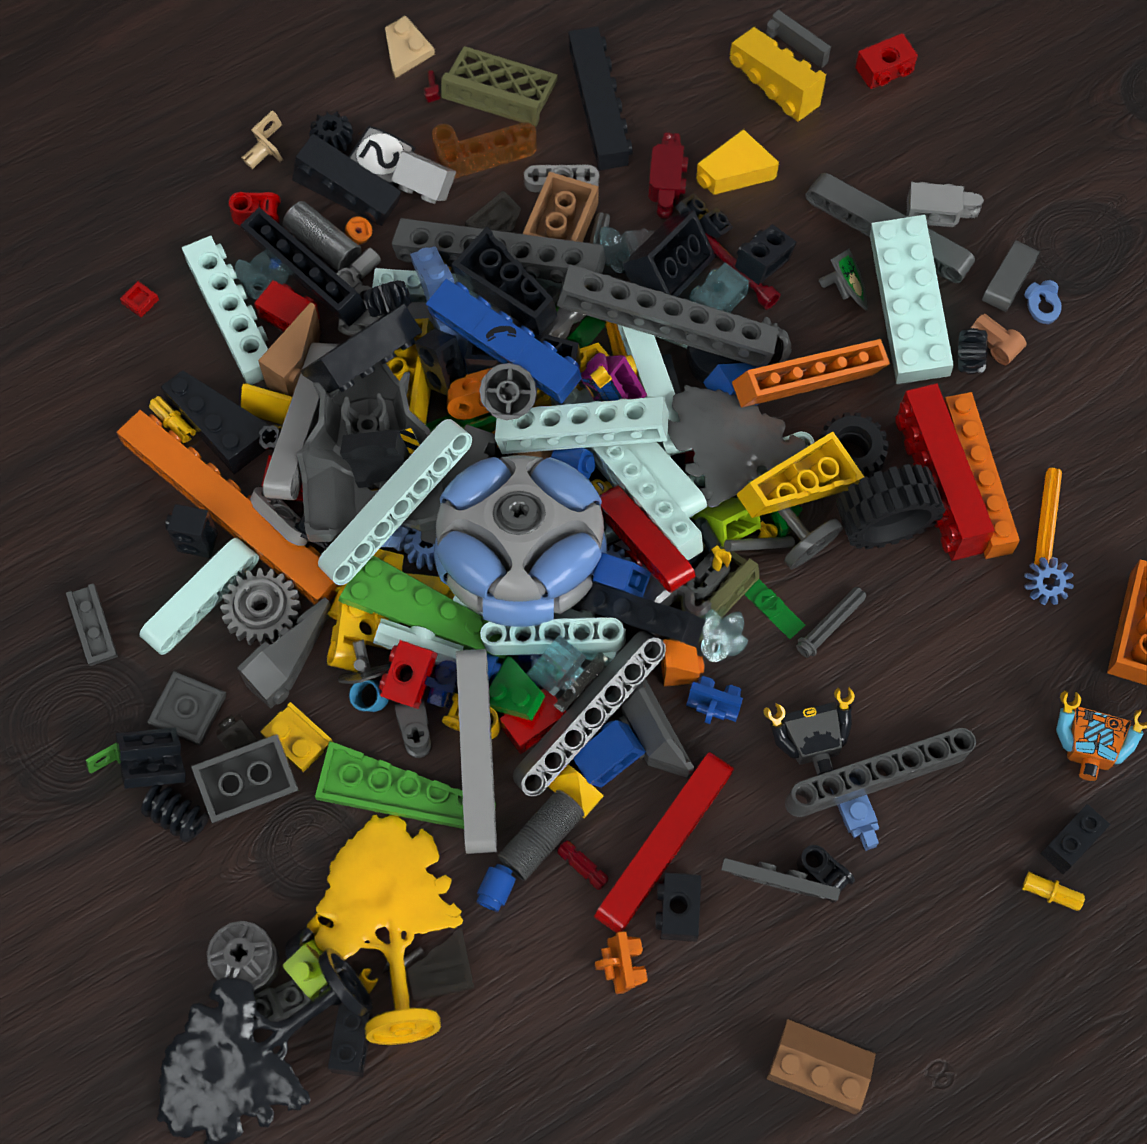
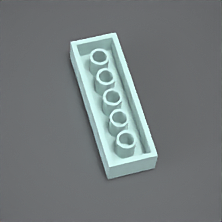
[870,215,953,384]

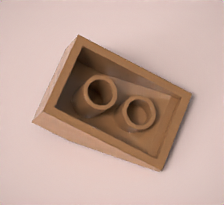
[258,302,322,397]

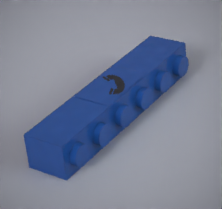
[426,278,582,405]

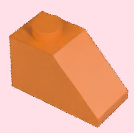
[661,639,704,687]

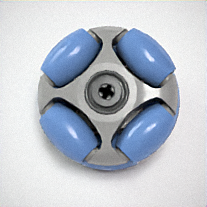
[434,455,607,627]

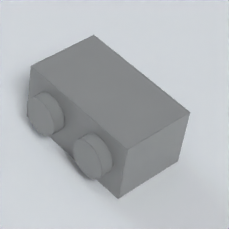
[391,151,456,204]

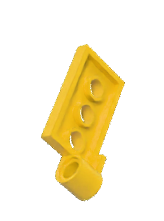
[327,549,404,672]

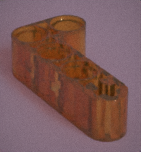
[432,122,537,178]

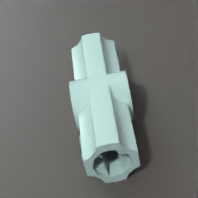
[373,618,464,671]

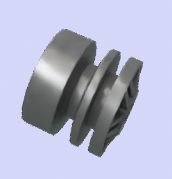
[207,921,280,994]

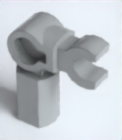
[337,248,381,297]

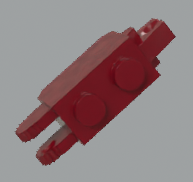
[648,133,688,220]

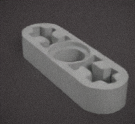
[524,165,599,192]
[250,487,308,546]

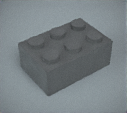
[191,734,299,823]

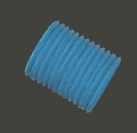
[349,680,389,712]

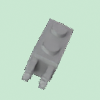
[906,182,984,227]

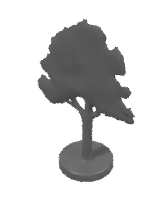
[668,385,844,570]

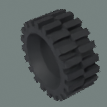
[836,464,945,549]

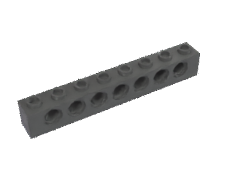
[392,218,607,283]
[557,264,778,367]

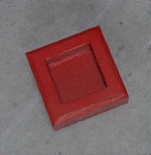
[120,281,159,317]

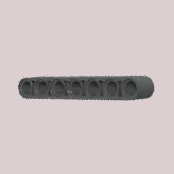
[806,173,975,283]
[513,631,666,797]
[785,728,976,817]

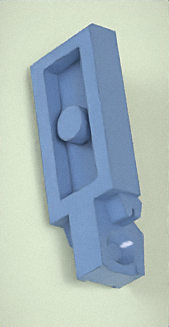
[830,777,879,851]

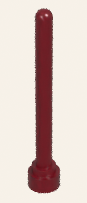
[705,233,781,310]

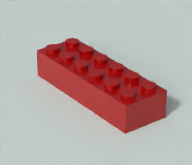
[895,383,995,561]

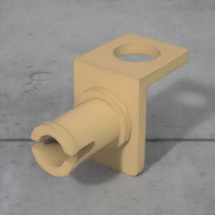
[241,111,283,170]

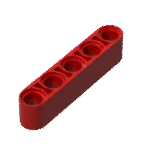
[599,485,696,593]

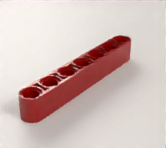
[594,752,734,933]

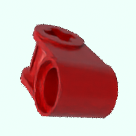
[229,192,281,226]

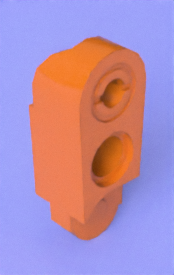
[447,368,492,420]

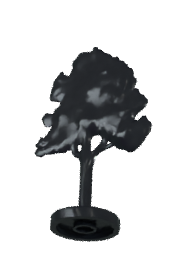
[157,948,373,1144]

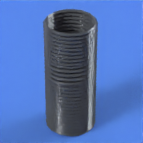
[283,201,361,271]
[498,790,584,881]

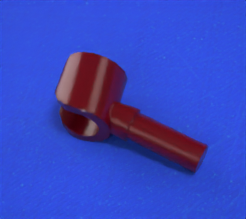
[423,70,440,103]

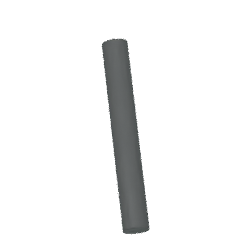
[724,536,795,552]

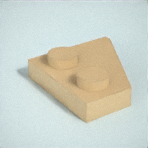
[385,16,435,78]

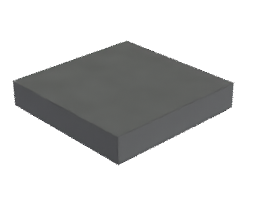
[147,671,227,746]

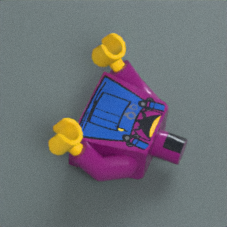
[578,353,647,402]

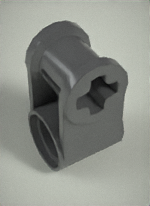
[394,698,431,758]

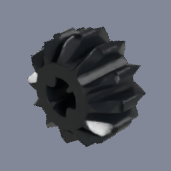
[309,111,353,152]
[363,280,411,317]
[958,328,988,374]

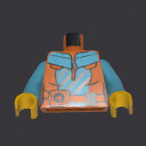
[1056,691,1147,781]

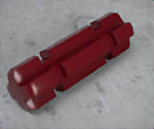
[558,840,609,890]

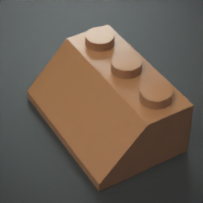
[766,1019,876,1114]

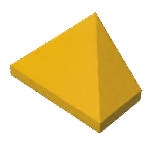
[548,764,604,818]

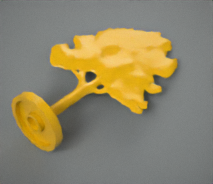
[315,815,463,1045]

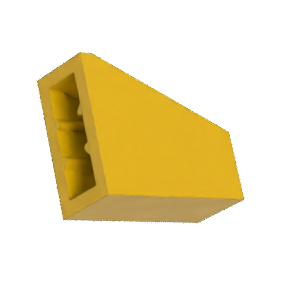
[696,129,779,195]

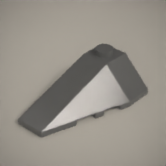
[237,598,331,709]

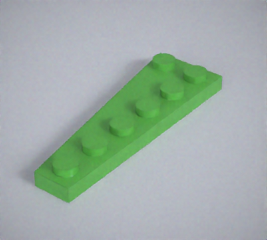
[338,555,507,663]
[315,742,496,829]

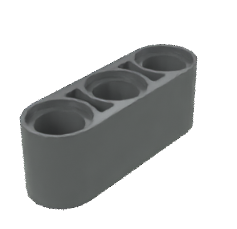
[982,240,1040,312]

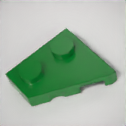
[489,656,545,721]

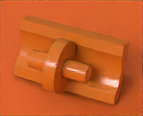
[595,932,647,994]

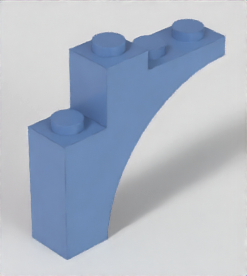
[410,246,468,374]

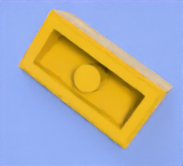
[241,383,292,425]

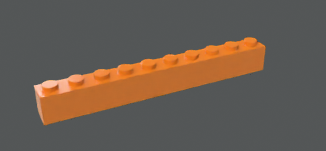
[117,410,340,605]

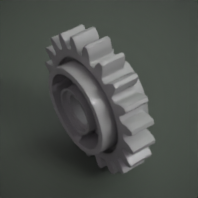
[220,568,301,645]

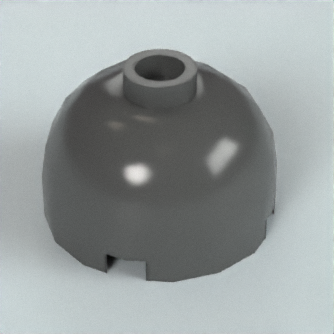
[479,363,537,420]

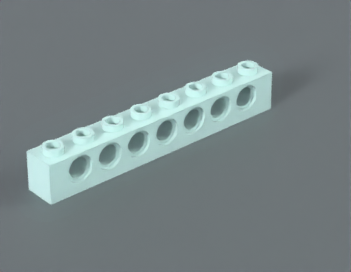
[551,387,703,560]

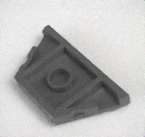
[721,858,840,901]

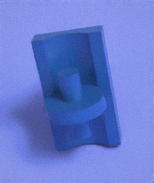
[686,676,743,724]

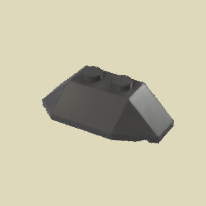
[619,678,694,778]

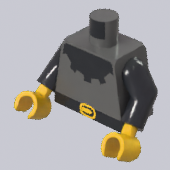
[764,687,855,776]

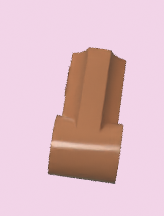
[971,314,1026,365]

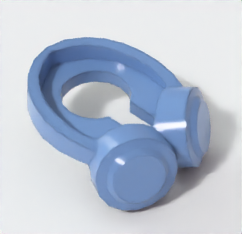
[1024,280,1061,324]

